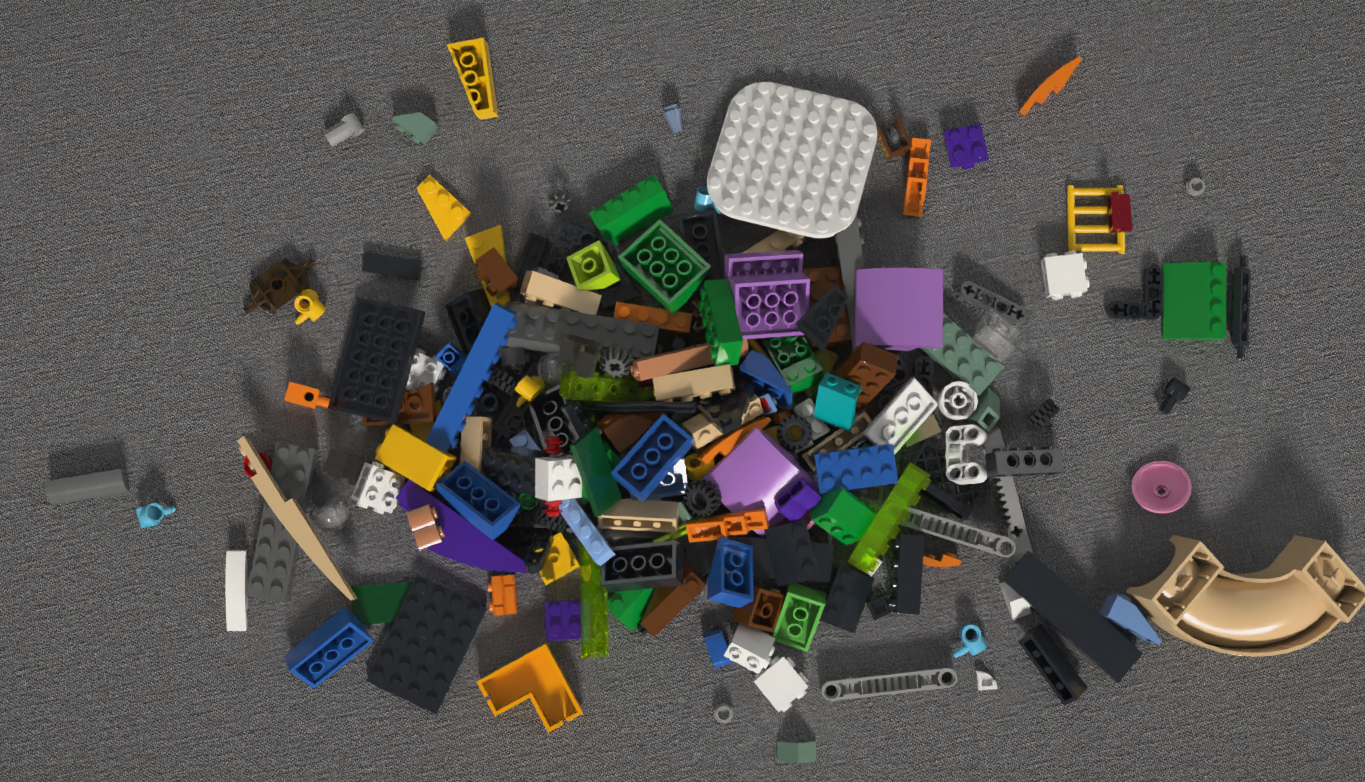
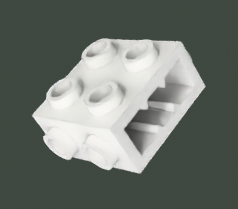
[1041,251,1089,300]
[405,347,447,397]
[351,461,406,515]
[724,623,776,674]
[753,655,808,712]

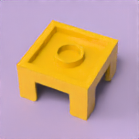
[527,533,581,585]

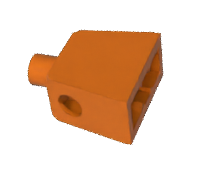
[284,381,331,409]

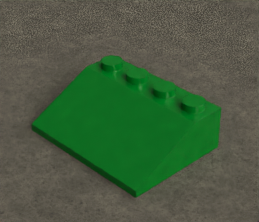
[618,219,712,314]
[1162,262,1226,341]

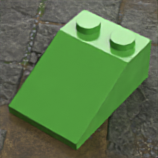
[772,583,827,652]

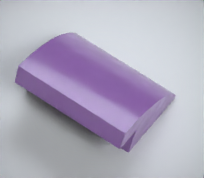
[724,250,810,339]
[854,268,943,351]
[701,426,818,538]

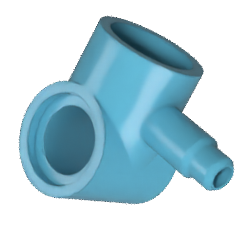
[694,187,722,214]
[136,503,176,529]
[953,624,989,658]

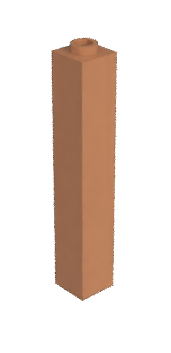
[630,339,749,381]

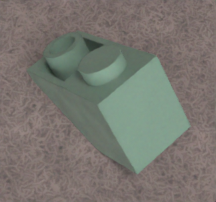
[392,112,438,145]
[966,387,1000,432]

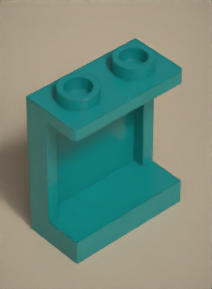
[814,373,862,431]

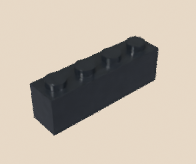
[1018,624,1088,706]

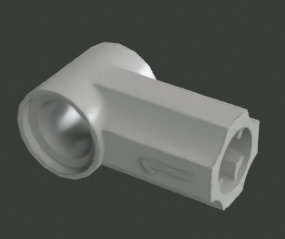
[323,113,365,147]

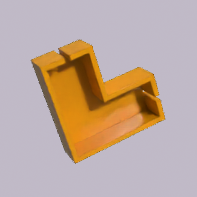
[477,643,584,733]

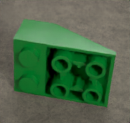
[763,335,824,395]

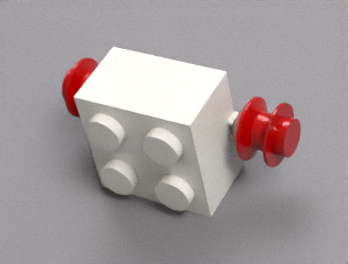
[535,436,582,517]

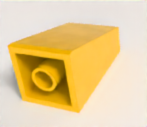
[375,424,457,491]

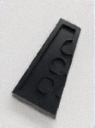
[582,231,640,309]

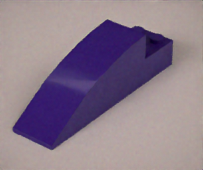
[396,479,528,573]

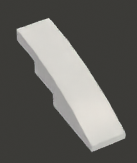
[225,550,249,631]

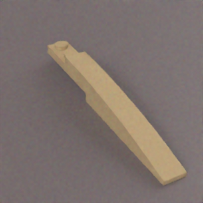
[237,436,357,601]

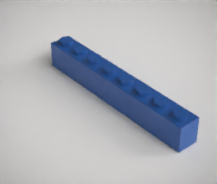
[426,302,518,452]

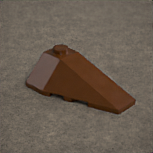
[597,397,677,455]
[640,559,707,637]

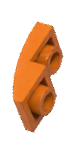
[923,552,962,567]

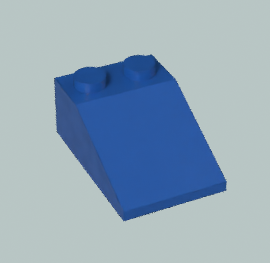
[739,350,793,411]
[707,537,754,608]

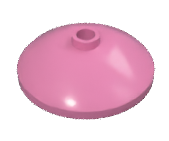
[1132,461,1192,513]

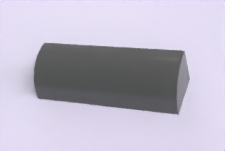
[44,469,130,505]

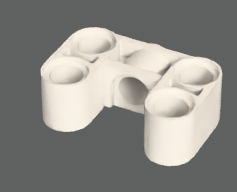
[945,424,987,485]

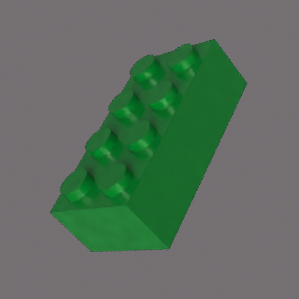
[698,279,743,366]

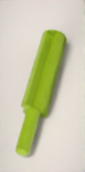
[652,517,703,543]

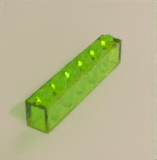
[848,462,932,574]
[580,543,609,660]

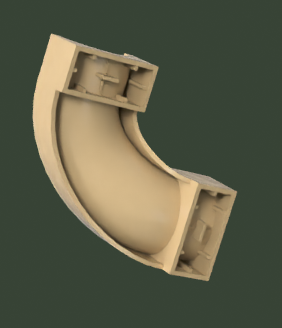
[1126,535,1365,657]

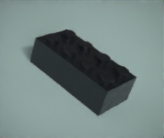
[678,210,725,293]
[527,384,579,456]
[483,444,550,496]
[888,534,925,615]
[601,540,684,592]

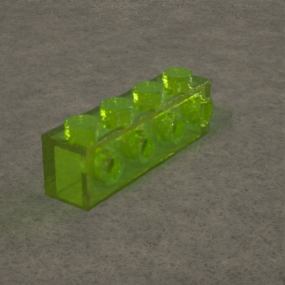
[559,369,639,401]

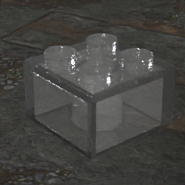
[971,308,1021,363]

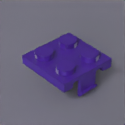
[943,123,989,170]
[544,600,588,641]

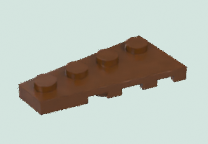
[363,383,436,426]

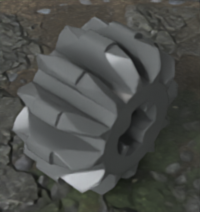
[599,345,632,378]

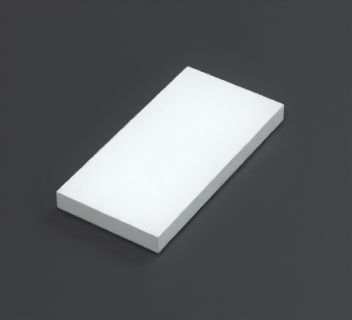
[862,377,938,455]

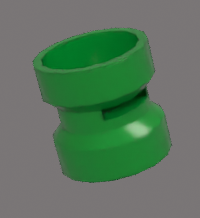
[519,494,538,511]

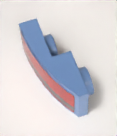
[758,393,777,416]

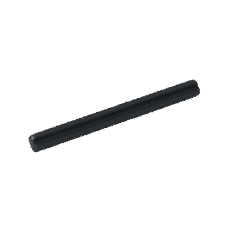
[585,401,697,413]

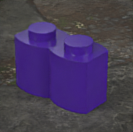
[774,477,821,522]

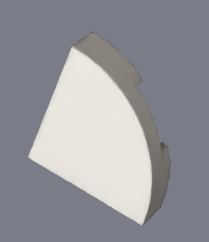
[975,670,998,690]

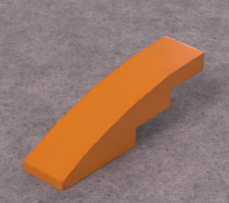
[1019,57,1082,116]
[903,137,931,217]
[696,416,771,464]
[685,508,769,542]

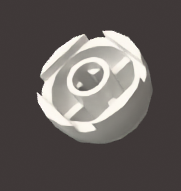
[938,381,978,420]

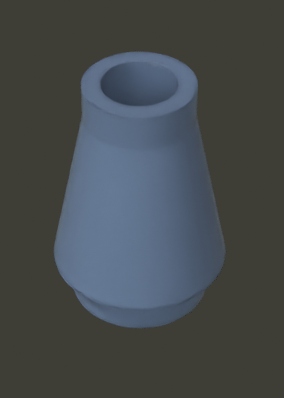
[663,104,683,133]

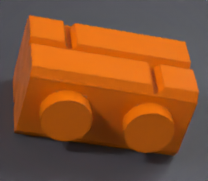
[488,574,518,616]

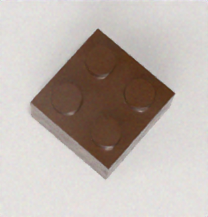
[474,247,518,299]
[732,585,786,632]

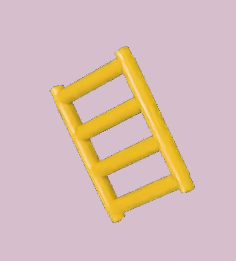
[1067,185,1125,254]

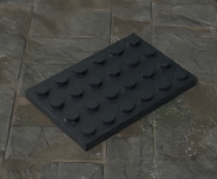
[328,298,426,424]
[366,575,487,715]

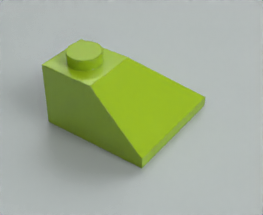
[566,240,620,291]

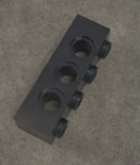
[985,446,1064,477]

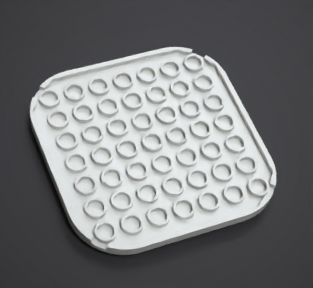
[707,82,877,238]

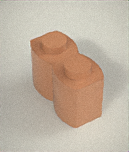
[406,504,445,550]

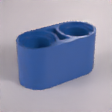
[702,628,733,669]

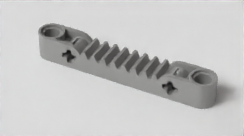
[981,427,1032,562]
[883,502,1016,557]
[820,667,957,701]

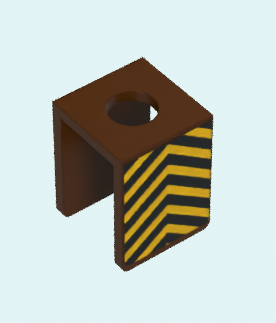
[876,117,912,162]

